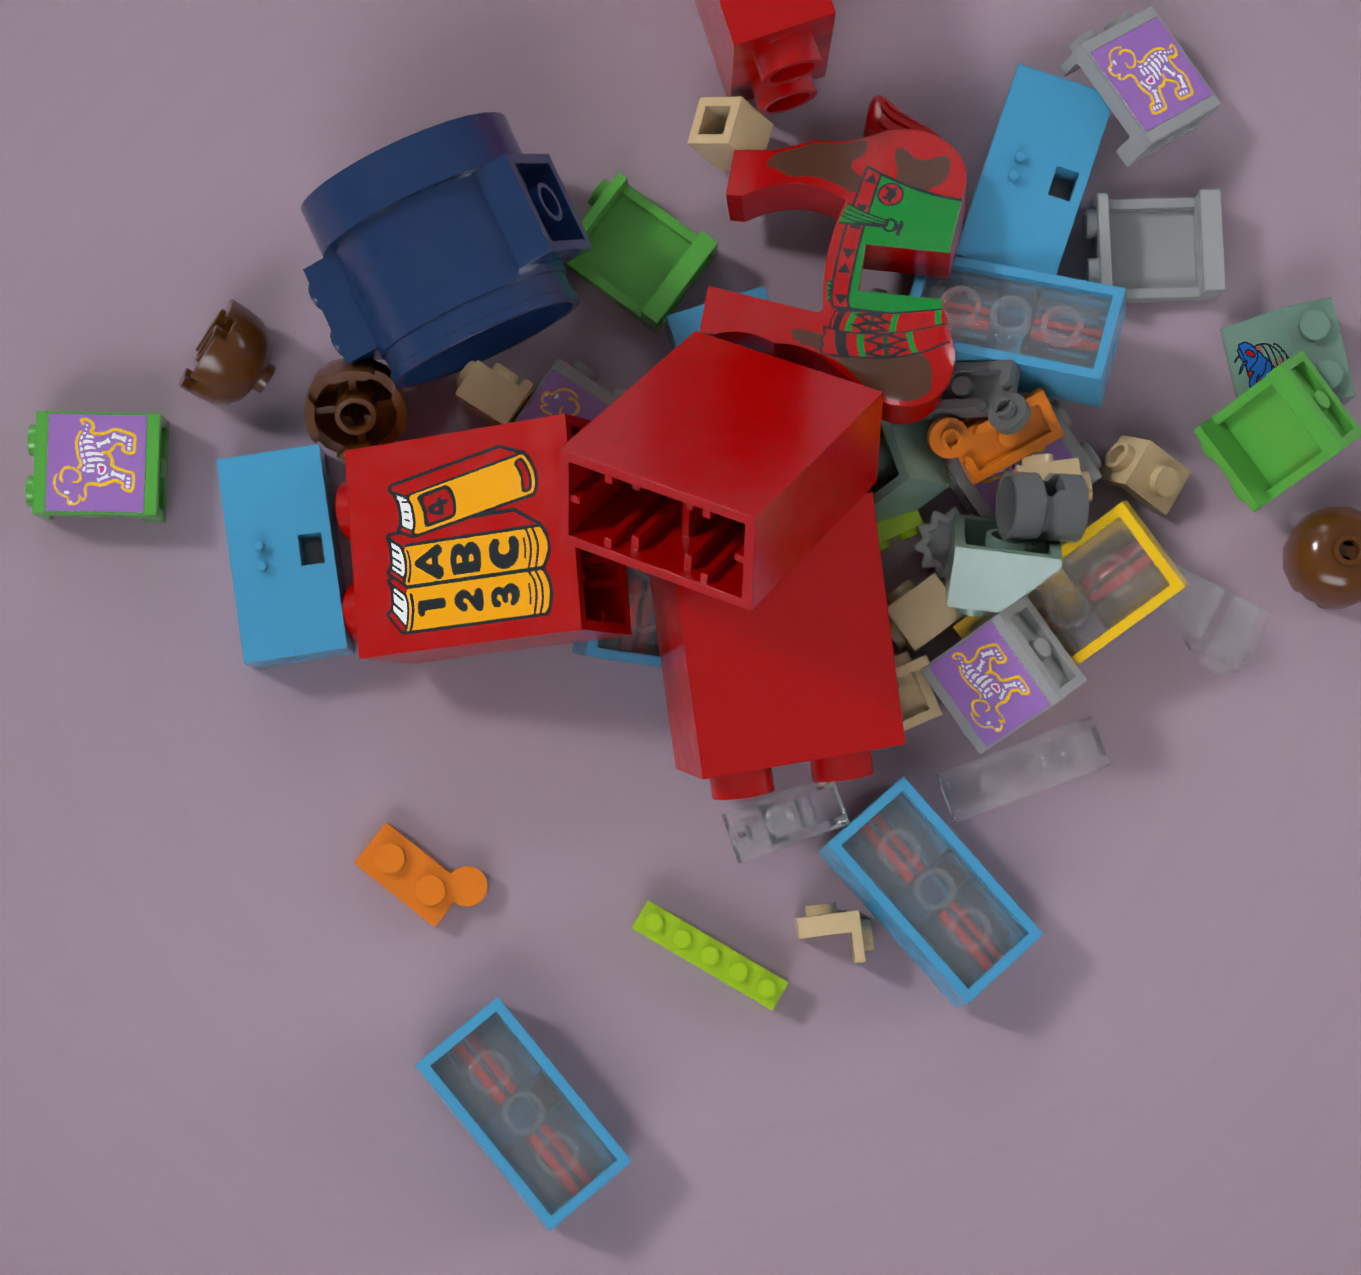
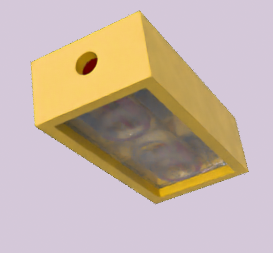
[953,500,1189,665]

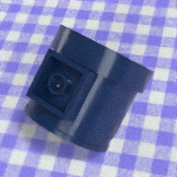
[301,112,593,389]

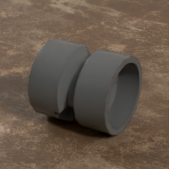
[995,471,1089,543]

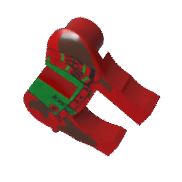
[699,95,967,424]

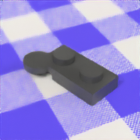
[922,360,1031,435]

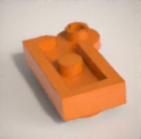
[927,388,1065,485]
[354,822,488,927]

